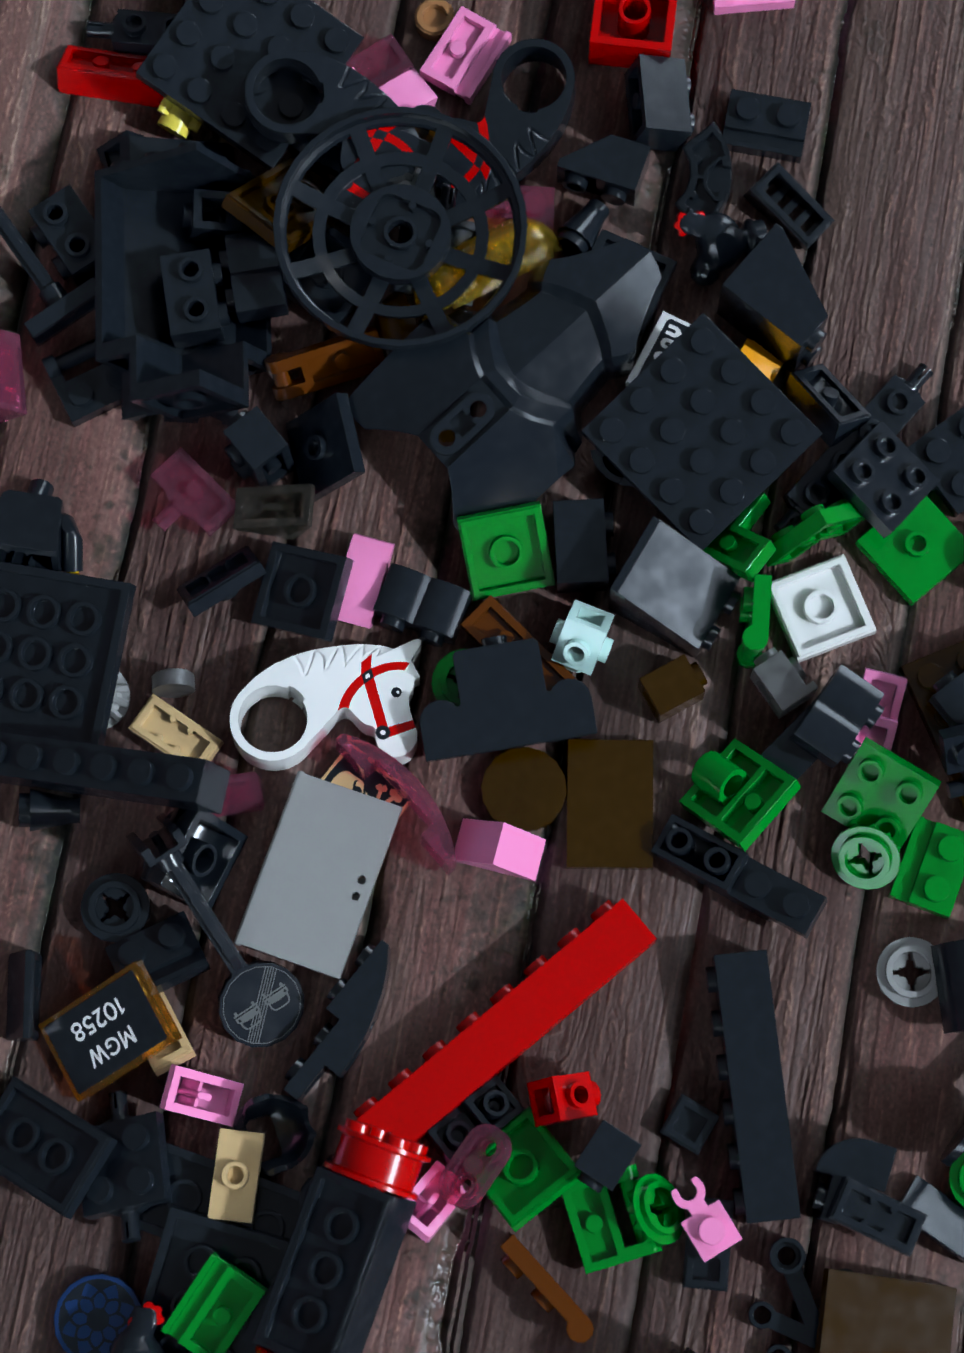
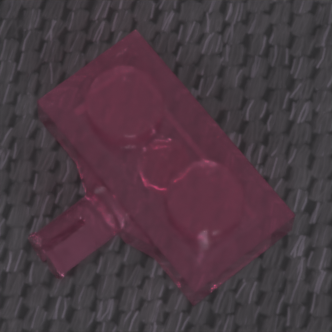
[151,447,240,537]

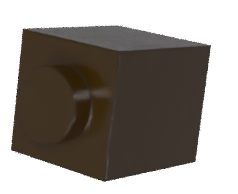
[638,654,707,724]

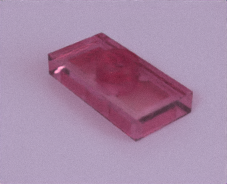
[347,33,413,88]

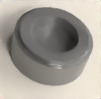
[152,668,195,698]

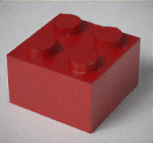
[588,0,677,68]

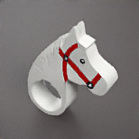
[230,639,421,771]

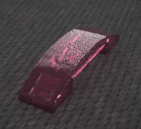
[336,733,456,876]

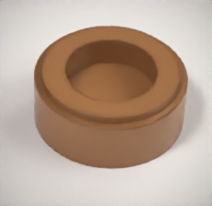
[415,0,455,42]

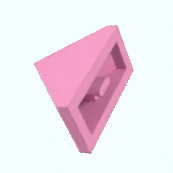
[452,818,546,882]
[159,1064,244,1127]
[405,1160,471,1243]

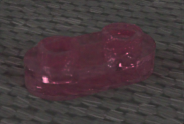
[438,1124,512,1209]

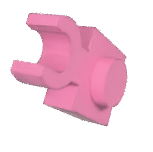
[670,1176,743,1263]

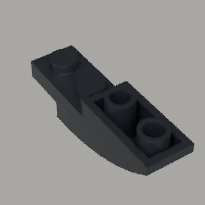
[651,814,828,939]
[284,940,391,1102]

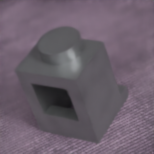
[750,647,818,719]

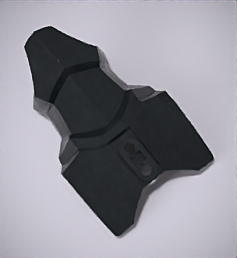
[349,238,662,531]

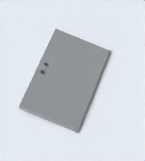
[233,771,403,980]

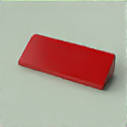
[57,45,164,108]

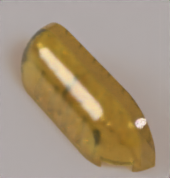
[415,217,563,320]

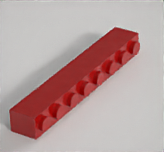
[353,898,657,1142]

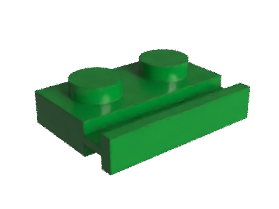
[888,816,964,919]
[161,1252,268,1353]

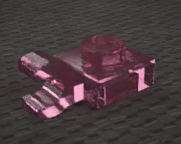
[485,185,555,232]

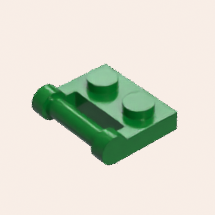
[736,574,772,669]
[562,1164,662,1274]

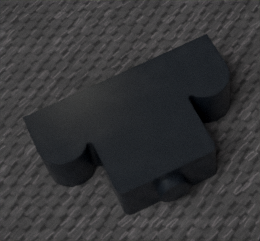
[420,635,598,762]

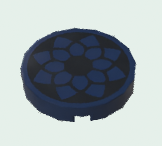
[54,1274,142,1353]

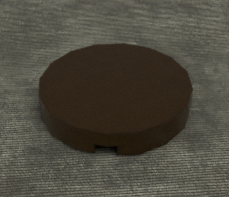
[481,747,567,833]

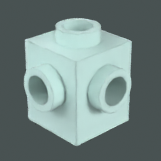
[549,599,615,676]

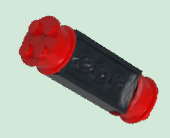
[253,1118,432,1353]

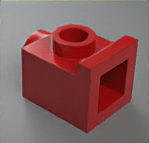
[527,1071,601,1127]

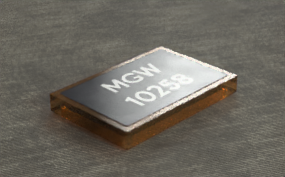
[38,960,183,1102]

